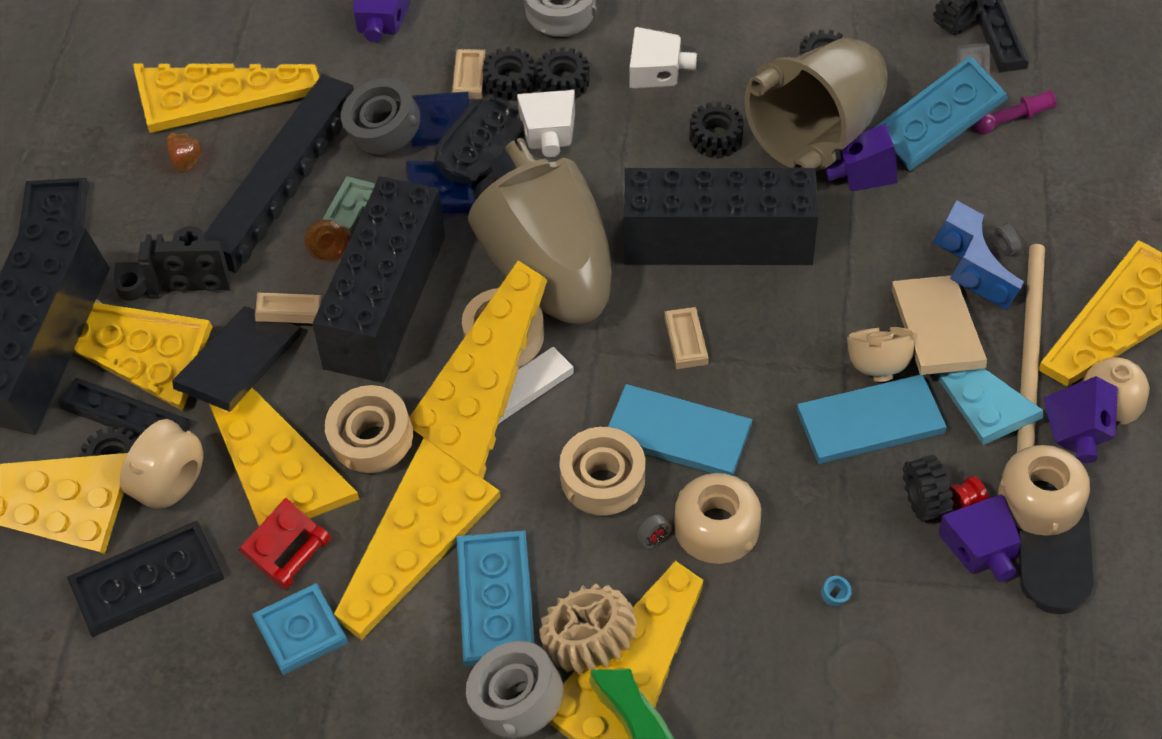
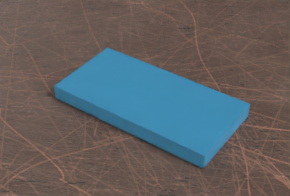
[873,55,1008,172]
[797,375,947,464]
[608,384,752,476]
[456,531,535,667]

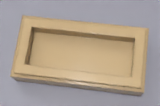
[452,49,486,99]
[255,293,321,323]
[664,307,708,369]

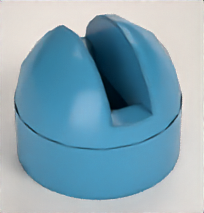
[821,576,851,607]

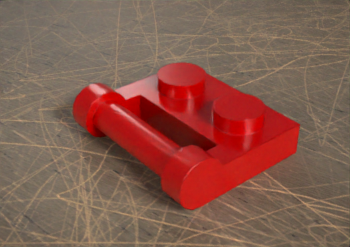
[238,497,331,590]

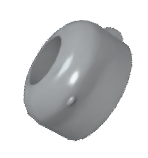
[524,0,597,37]
[466,641,564,739]

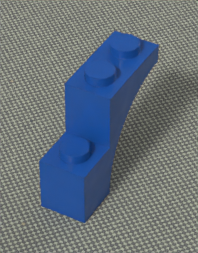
[933,200,1024,310]

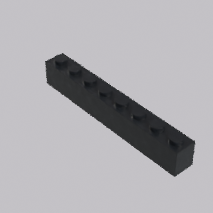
[204,74,354,273]

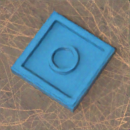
[252,583,348,675]

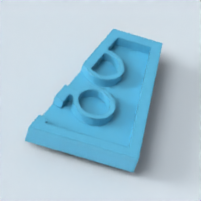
[935,369,1043,445]

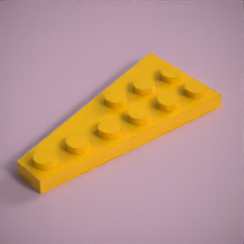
[133,64,319,133]
[1039,240,1162,386]
[410,261,547,478]
[73,303,213,411]
[209,388,359,526]
[334,438,501,640]
[0,453,128,554]
[549,561,703,739]

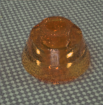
[166,133,202,173]
[304,219,347,261]

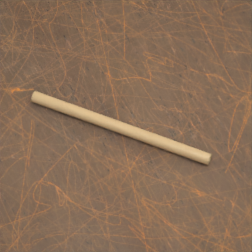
[1017,244,1045,452]

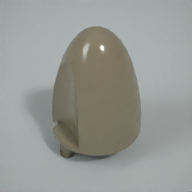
[745,37,888,171]
[468,139,612,324]

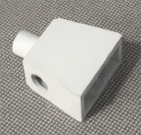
[630,27,697,88]
[517,90,575,157]

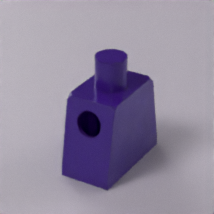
[354,0,410,42]
[824,124,898,191]
[1044,376,1117,464]
[938,494,1021,582]

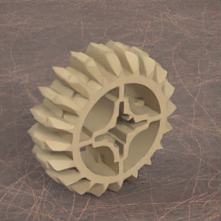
[539,583,637,674]

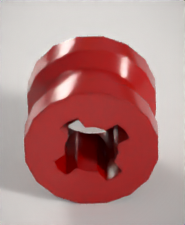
[949,475,989,511]

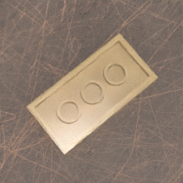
[892,275,987,375]

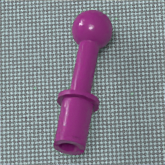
[971,90,1057,134]

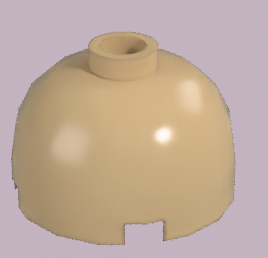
[847,327,914,382]
[1083,357,1150,425]

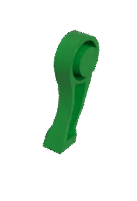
[589,669,674,739]

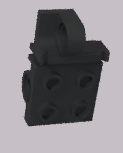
[114,226,231,301]

